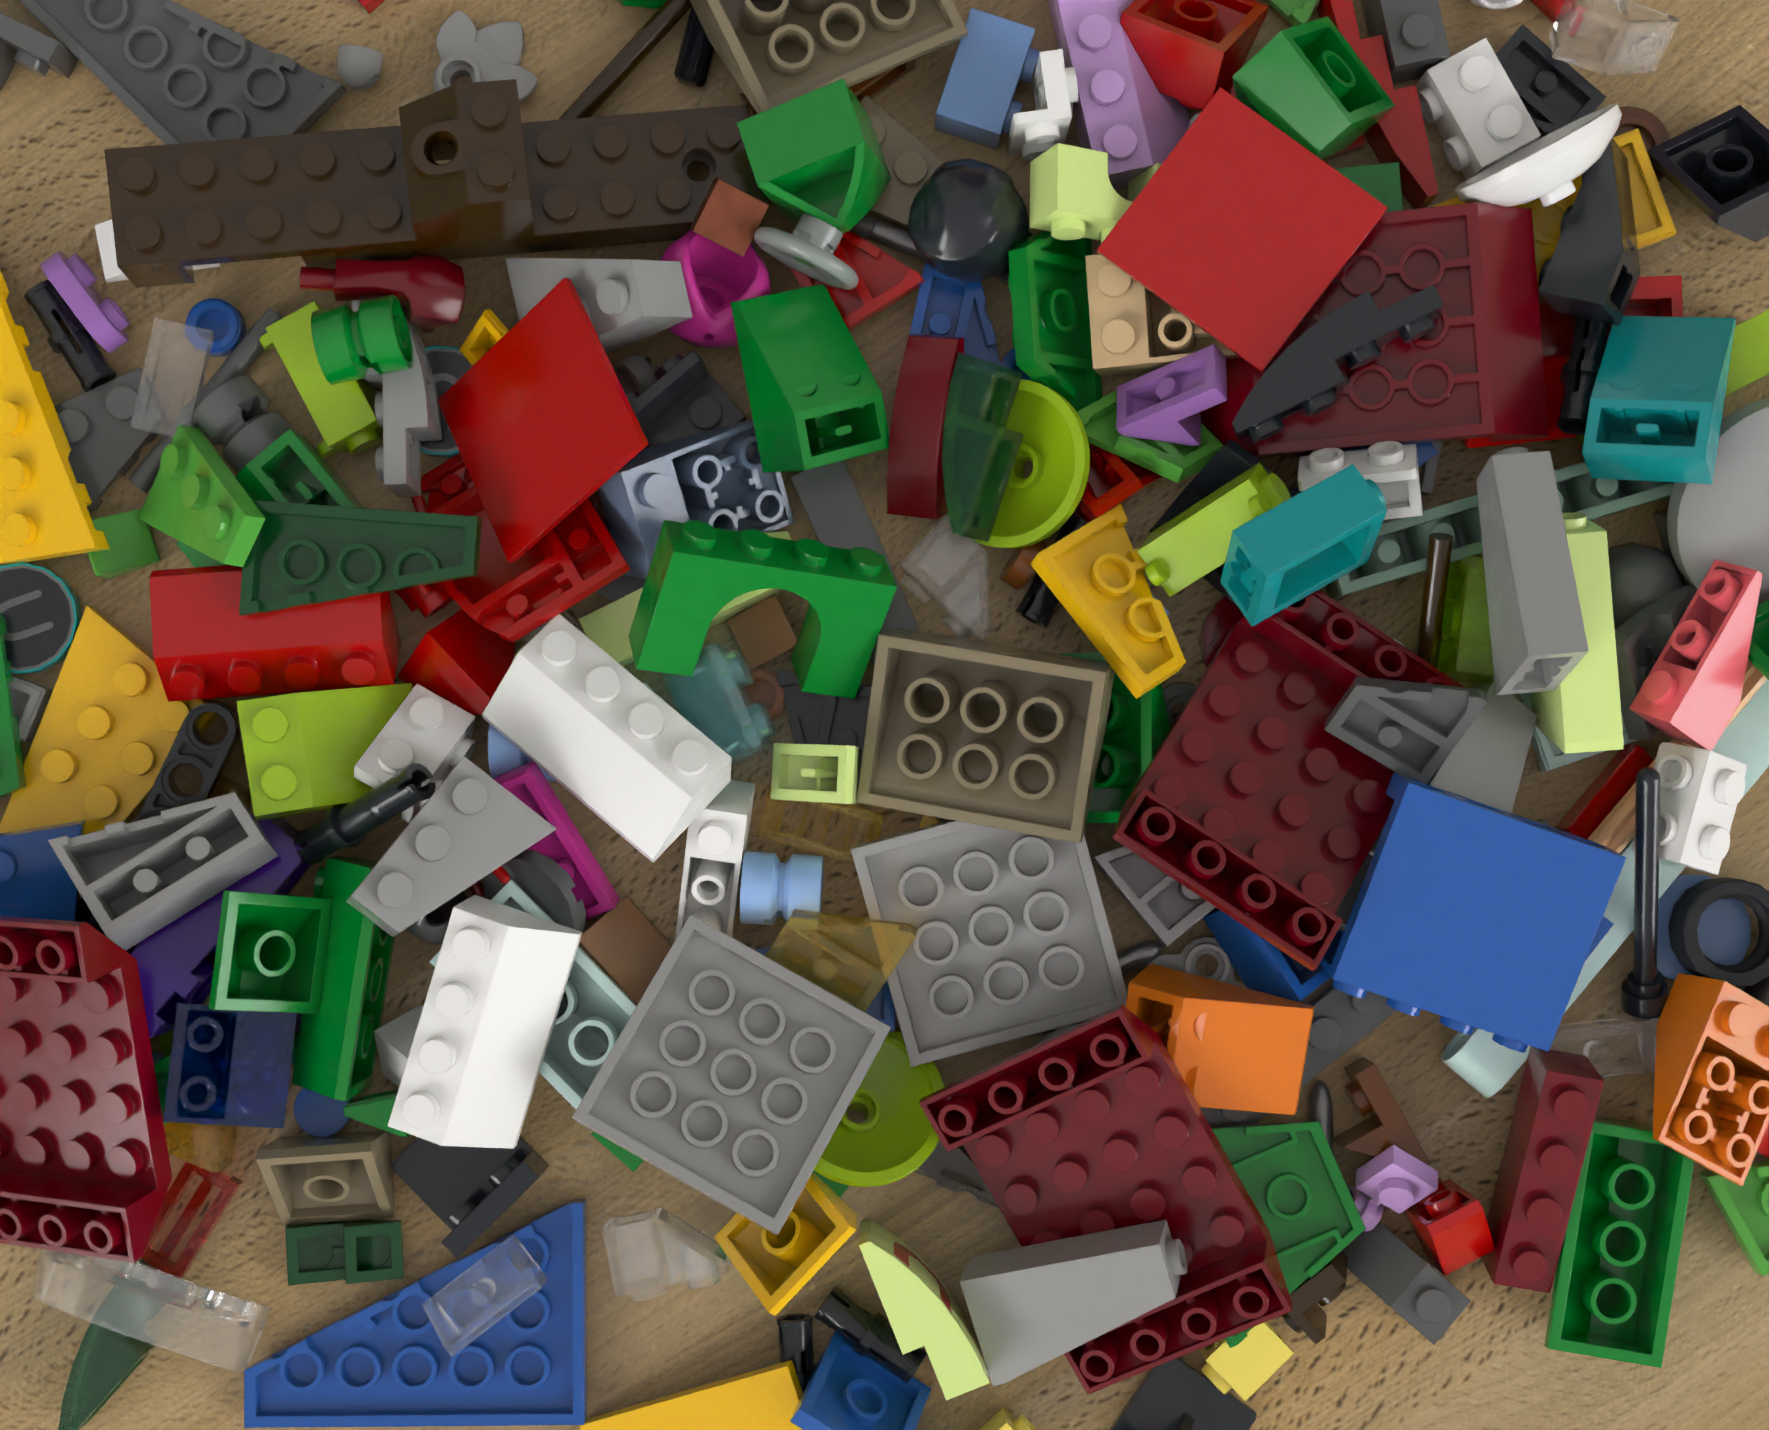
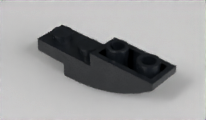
[1232,284,1444,443]

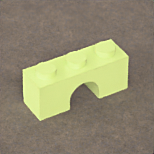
[1030,143,1161,243]

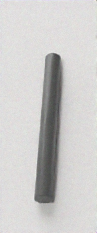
[128,307,283,493]

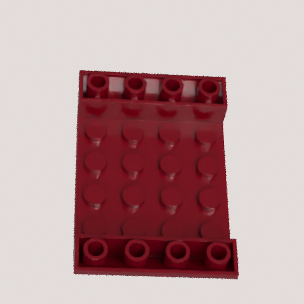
[1201,202,1549,462]
[1112,590,1465,971]
[0,916,172,1263]
[919,1005,1293,1395]

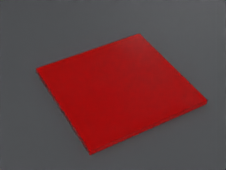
[1097,87,1388,373]
[437,277,649,563]

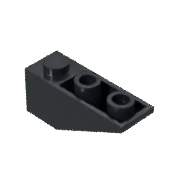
[1538,137,1640,326]

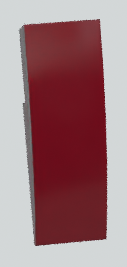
[887,333,967,520]

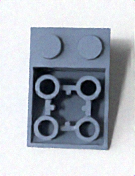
[597,419,794,579]

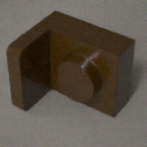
[1282,1251,1348,1344]

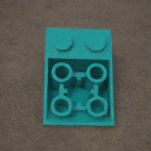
[1582,316,1736,484]

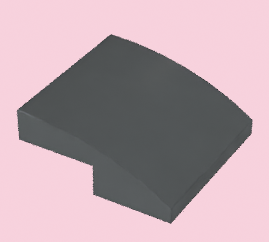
[1615,585,1696,741]

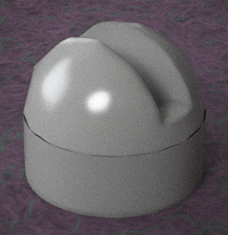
[336,45,383,90]
[613,354,659,395]

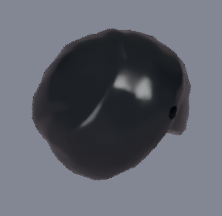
[908,158,1029,282]

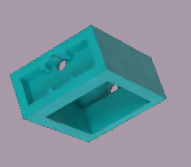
[1220,464,1387,627]

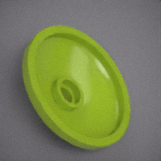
[946,379,1090,549]
[814,1029,945,1187]

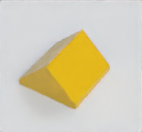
[714,1172,857,1316]

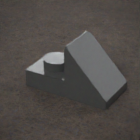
[0,12,79,91]

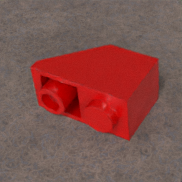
[1404,1178,1495,1276]

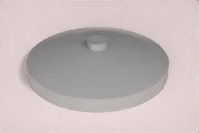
[1667,397,1769,606]

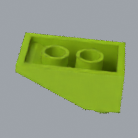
[236,683,413,821]

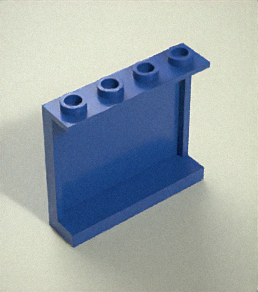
[1320,772,1626,1053]

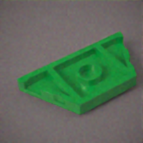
[1008,230,1102,412]

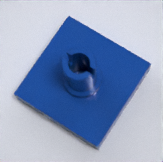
[790,1331,931,1430]

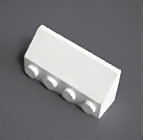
[482,614,732,863]
[388,895,583,1149]

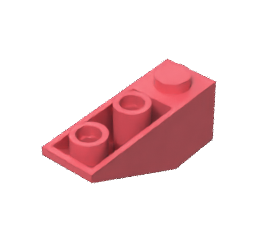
[1629,560,1763,751]

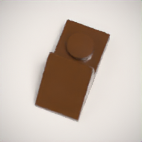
[1334,1057,1431,1165]

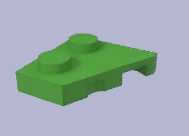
[1077,390,1223,483]

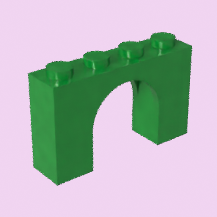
[628,520,897,699]

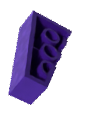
[130,813,312,1038]

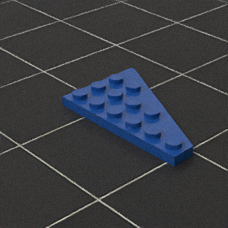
[244,1199,587,1428]

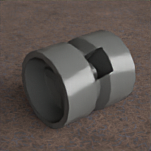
[192,375,296,474]

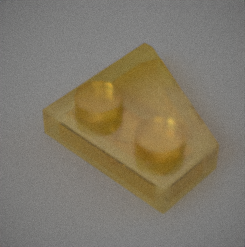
[765,909,919,1012]

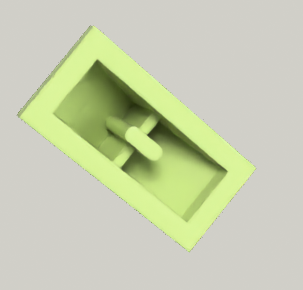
[770,743,861,804]

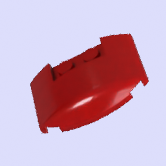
[421,453,631,643]

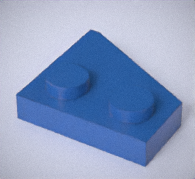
[910,263,1006,391]

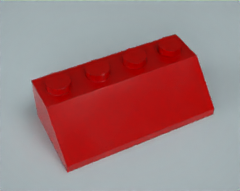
[149,565,401,702]

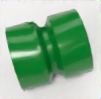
[311,294,414,385]

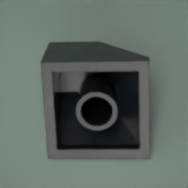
[1647,105,1769,242]

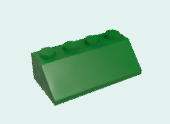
[287,855,395,1101]
[1544,1119,1694,1368]

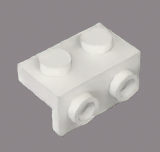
[1416,38,1541,180]
[1007,49,1078,161]
[1298,441,1423,520]
[353,684,477,823]
[1632,742,1748,875]

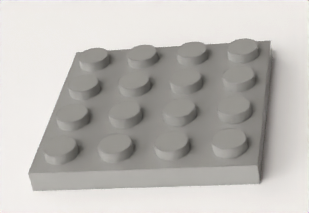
[851,820,1127,1067]
[572,914,891,1236]

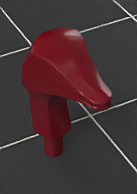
[300,254,466,333]

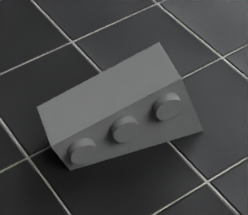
[505,258,693,354]
[346,756,556,937]

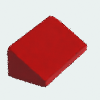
[1555,743,1654,839]

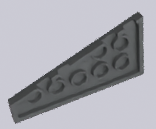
[20,0,347,145]

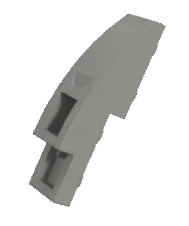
[352,300,442,497]

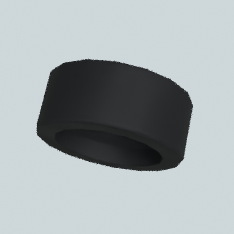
[1668,877,1769,987]

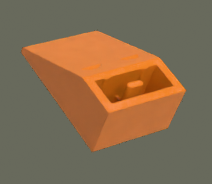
[1125,963,1315,1115]
[1653,973,1769,1186]

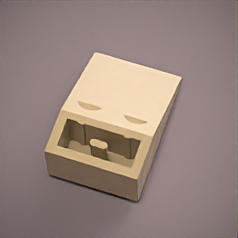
[1085,254,1239,378]

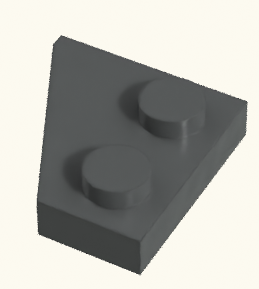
[54,368,169,513]

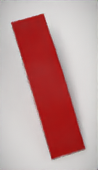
[1317,0,1439,209]

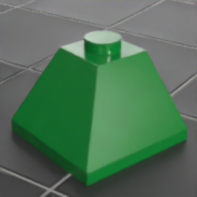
[209,890,333,1014]

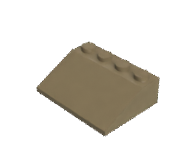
[690,0,968,114]
[856,627,1115,843]

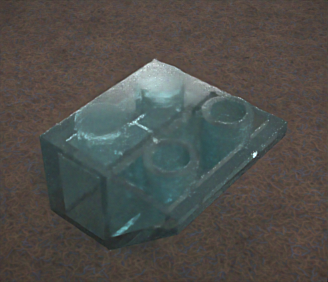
[661,643,778,768]

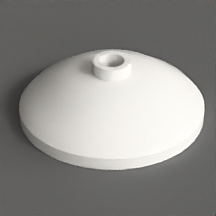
[1455,103,1622,207]

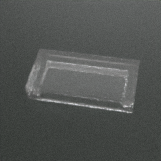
[130,317,215,438]

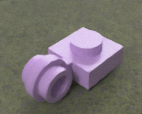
[1348,1145,1438,1232]

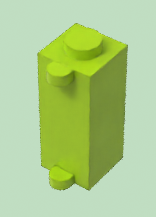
[259,301,383,458]
[1137,462,1291,597]

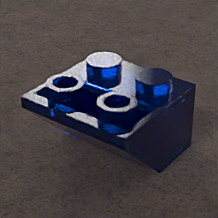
[163,1003,297,1129]

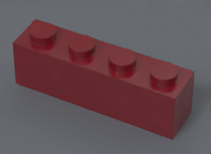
[1481,1046,1604,1293]

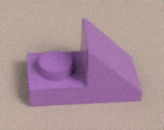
[1116,344,1227,446]

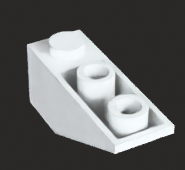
[675,780,756,940]

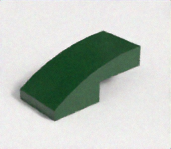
[285,1220,404,1285]

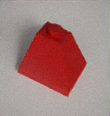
[1120,0,1269,110]

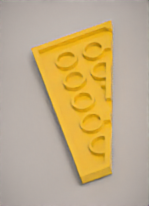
[0,270,110,566]
[0,606,220,834]

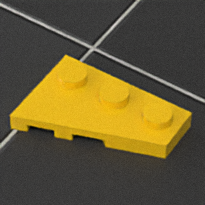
[1031,504,1186,699]

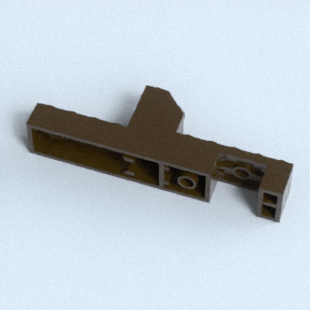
[104,79,760,288]

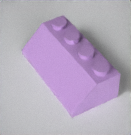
[1047,0,1190,189]

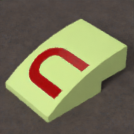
[859,1219,990,1401]

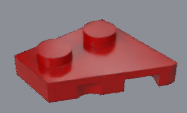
[790,230,925,332]

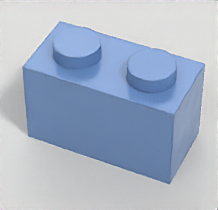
[935,8,1041,150]

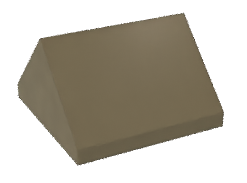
[256,1130,395,1226]

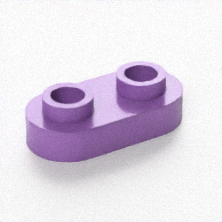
[40,250,131,353]

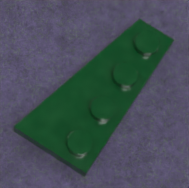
[239,500,482,616]

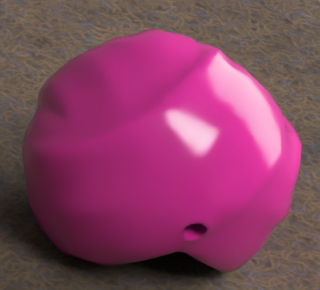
[660,229,771,348]

